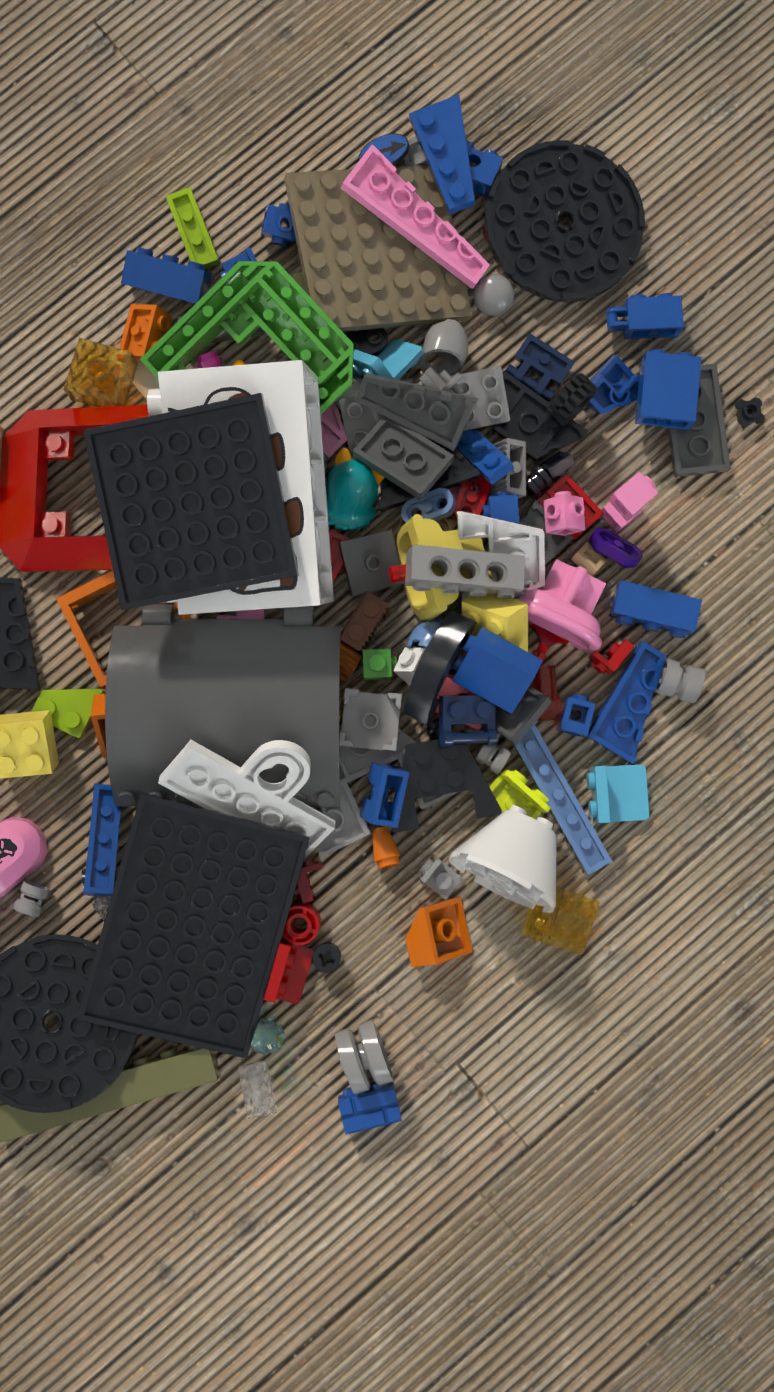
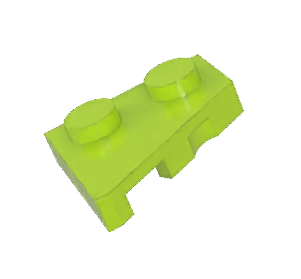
[31,689,105,739]

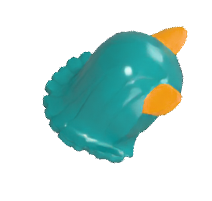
[326,448,384,530]

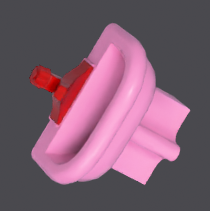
[516,559,606,662]

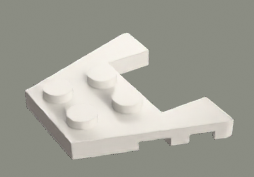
[457,511,545,601]

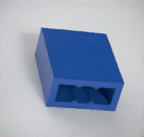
[635,349,702,430]
[452,627,543,714]

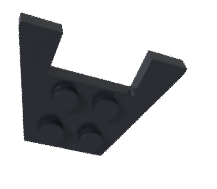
[393,739,502,833]

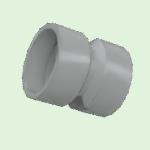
[655,658,705,704]

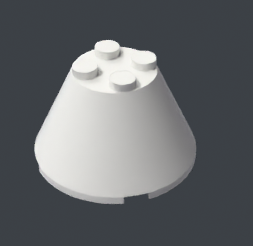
[449,805,557,913]

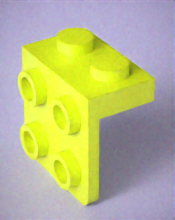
[489,770,551,819]

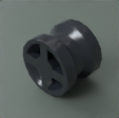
[526,465,554,500]
[312,942,341,973]

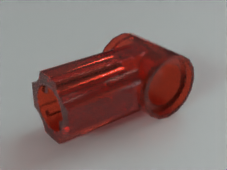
[531,665,562,721]

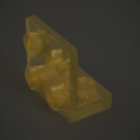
[521,887,599,955]

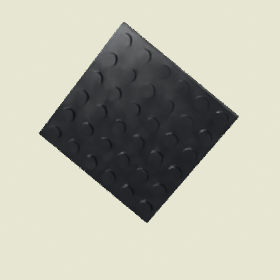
[83,393,299,610]

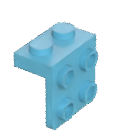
[353,339,424,380]
[587,765,649,823]

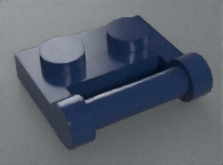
[439,695,498,747]

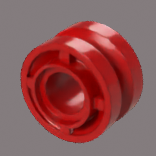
[282,901,321,945]

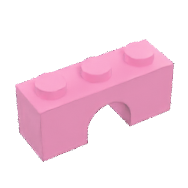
[601,472,658,534]

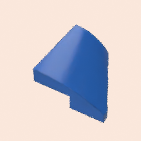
[587,355,639,414]

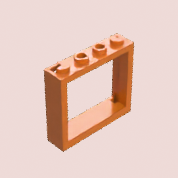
[56,570,193,690]

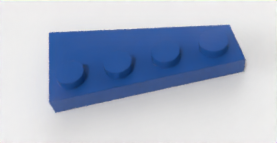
[409,94,475,215]
[587,641,666,765]

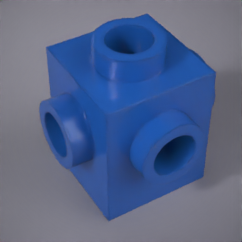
[260,203,296,247]

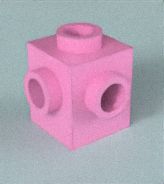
[544,491,585,536]

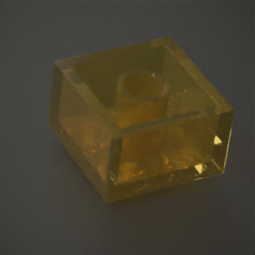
[63,338,138,407]

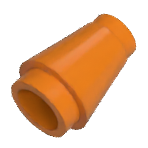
[372,826,401,870]

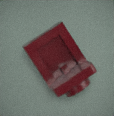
[294,858,323,903]

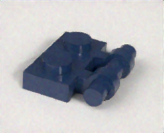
[505,333,575,402]

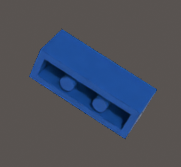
[121,247,212,304]
[609,580,702,638]

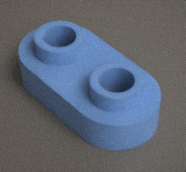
[401,488,457,522]

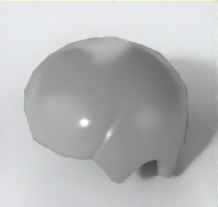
[473,274,514,317]

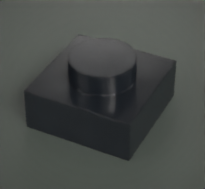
[538,451,575,479]

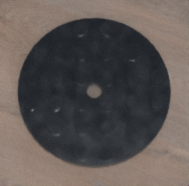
[484,140,645,302]
[0,934,138,1113]

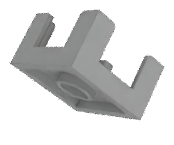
[339,688,402,752]

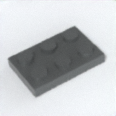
[353,416,454,500]

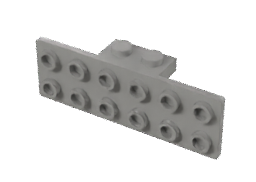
[339,366,510,454]

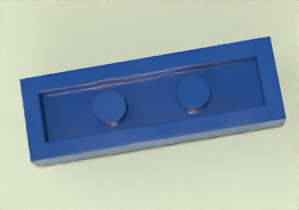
[456,429,514,485]

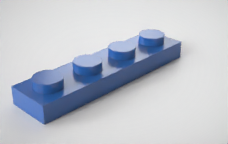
[83,783,121,897]

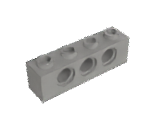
[405,545,525,599]

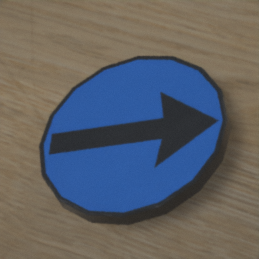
[358,133,410,166]

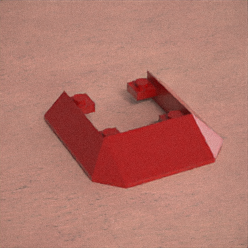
[0,404,149,572]

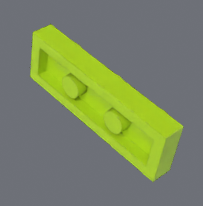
[165,187,220,270]

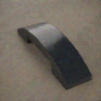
[403,611,477,725]

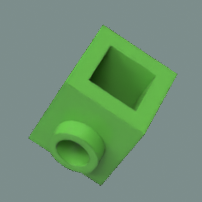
[363,649,397,681]

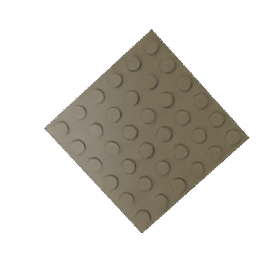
[284,165,472,332]

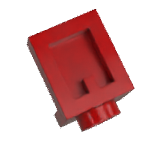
[588,639,634,675]

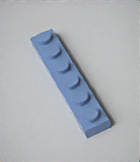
[512,724,612,875]

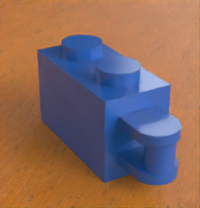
[606,293,684,339]

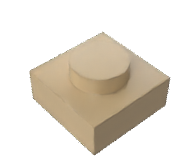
[571,542,607,576]

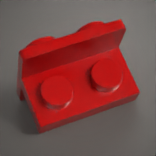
[264,940,314,1004]

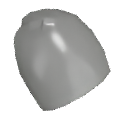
[420,319,469,376]

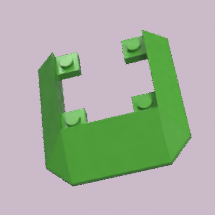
[139,261,354,415]

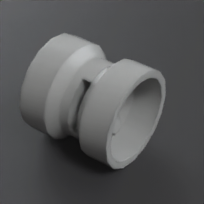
[474,743,512,775]
[13,880,50,917]

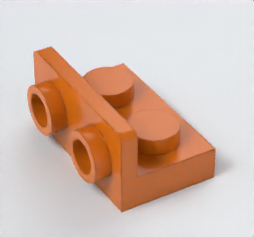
[118,304,172,360]

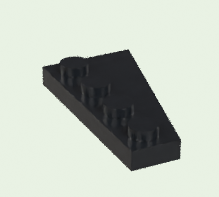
[0,577,40,690]

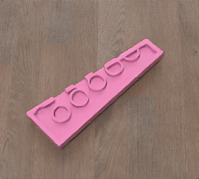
[341,145,490,289]

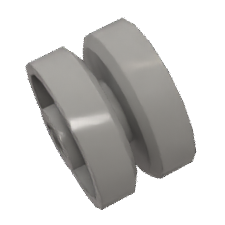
[335,1019,394,1095]

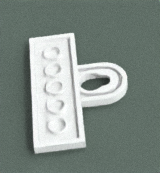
[158,740,335,859]

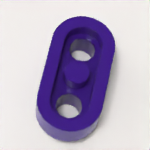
[589,527,643,568]

